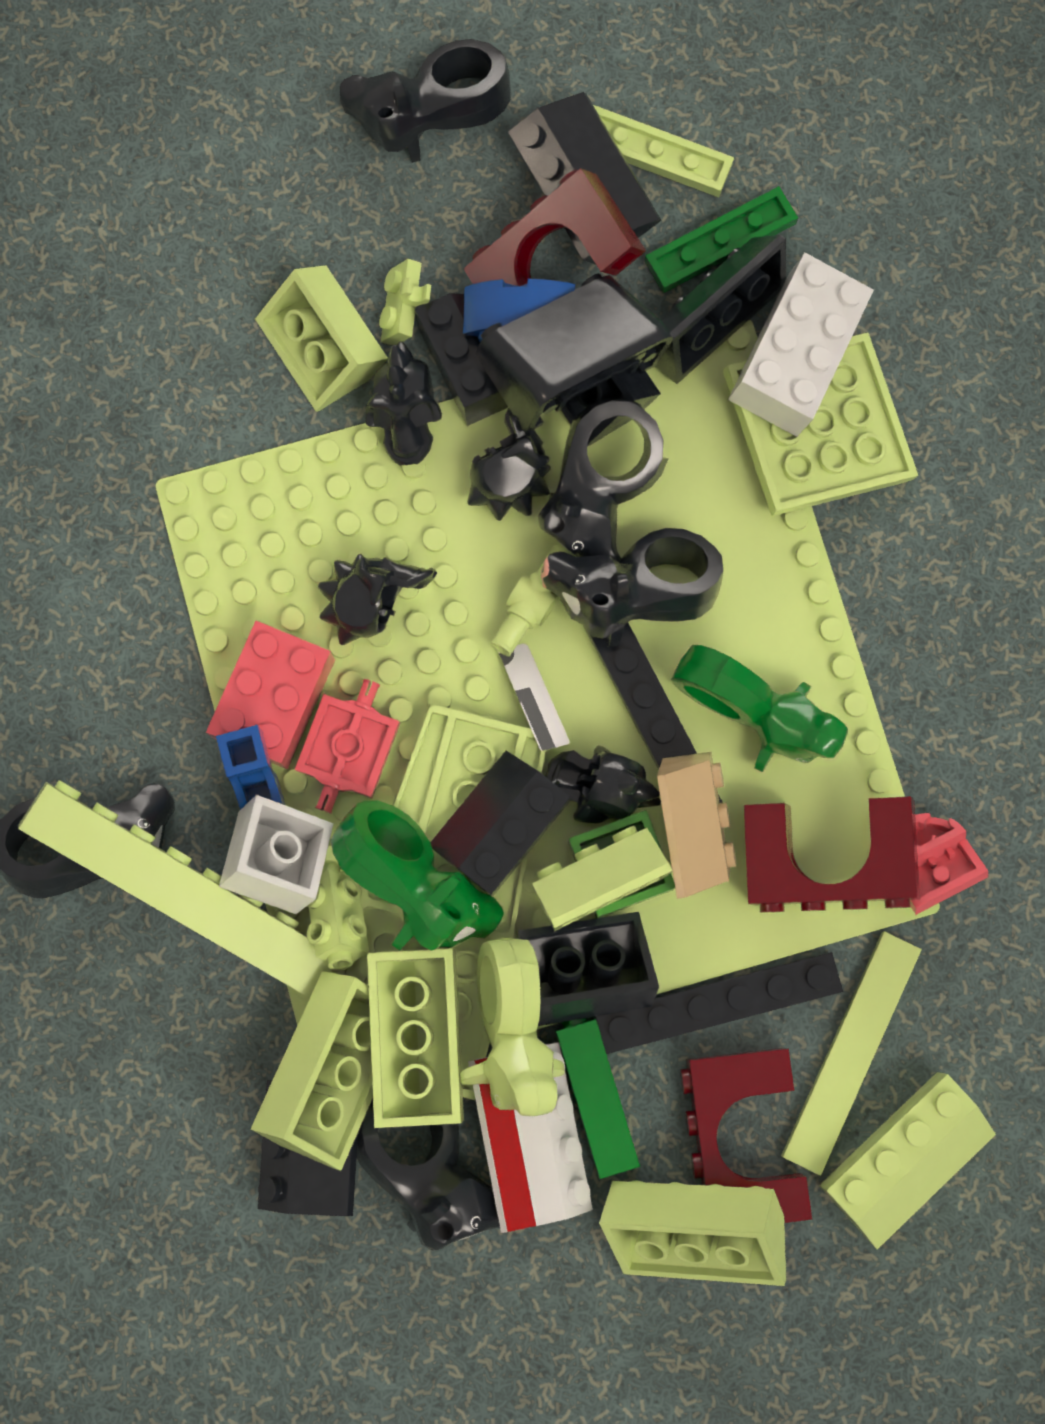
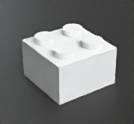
[219,795,334,914]

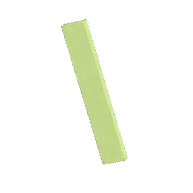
[781,931,922,1176]

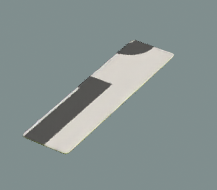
[498,644,570,751]

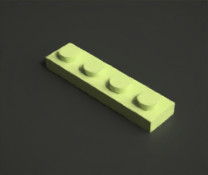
[593,105,734,197]

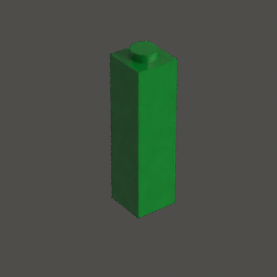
[555,1018,640,1179]

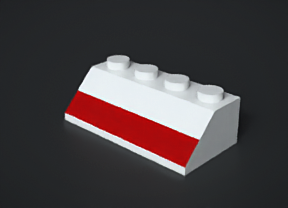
[468,1042,593,1233]

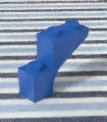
[216,725,285,810]

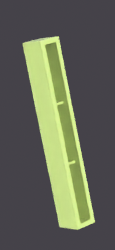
[18,780,332,998]

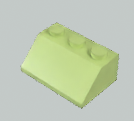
[255,265,388,412]
[532,825,673,931]

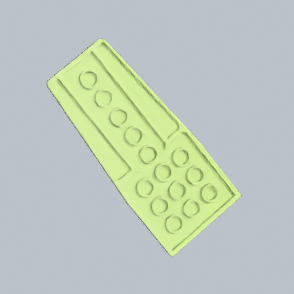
[336,705,546,1100]

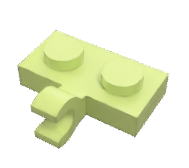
[379,259,431,345]

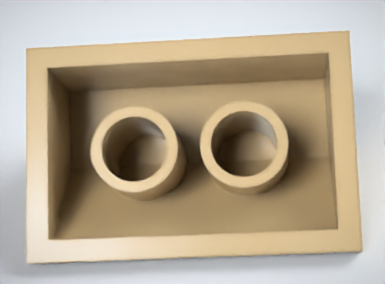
[657,752,736,899]

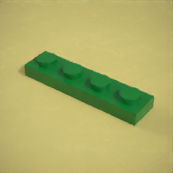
[644,186,798,293]

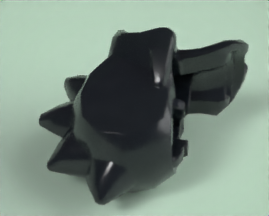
[365,341,442,466]
[467,408,551,521]
[318,554,437,645]
[545,745,661,824]

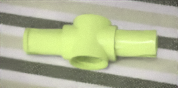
[491,545,572,657]

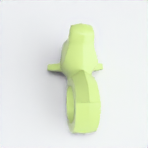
[460,938,565,1116]

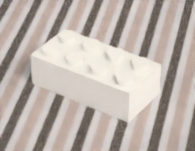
[728,252,874,437]

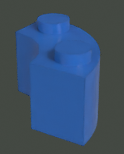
[463,279,575,342]

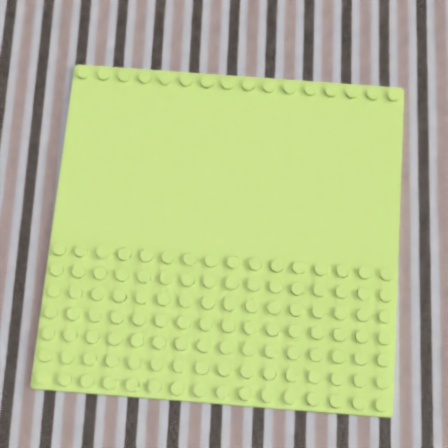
[156,320,940,1029]

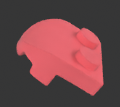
[910,813,988,915]

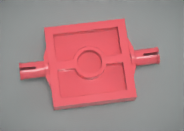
[295,679,401,814]

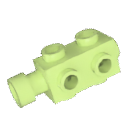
[307,846,369,970]

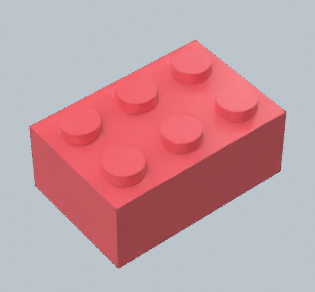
[206,621,335,770]

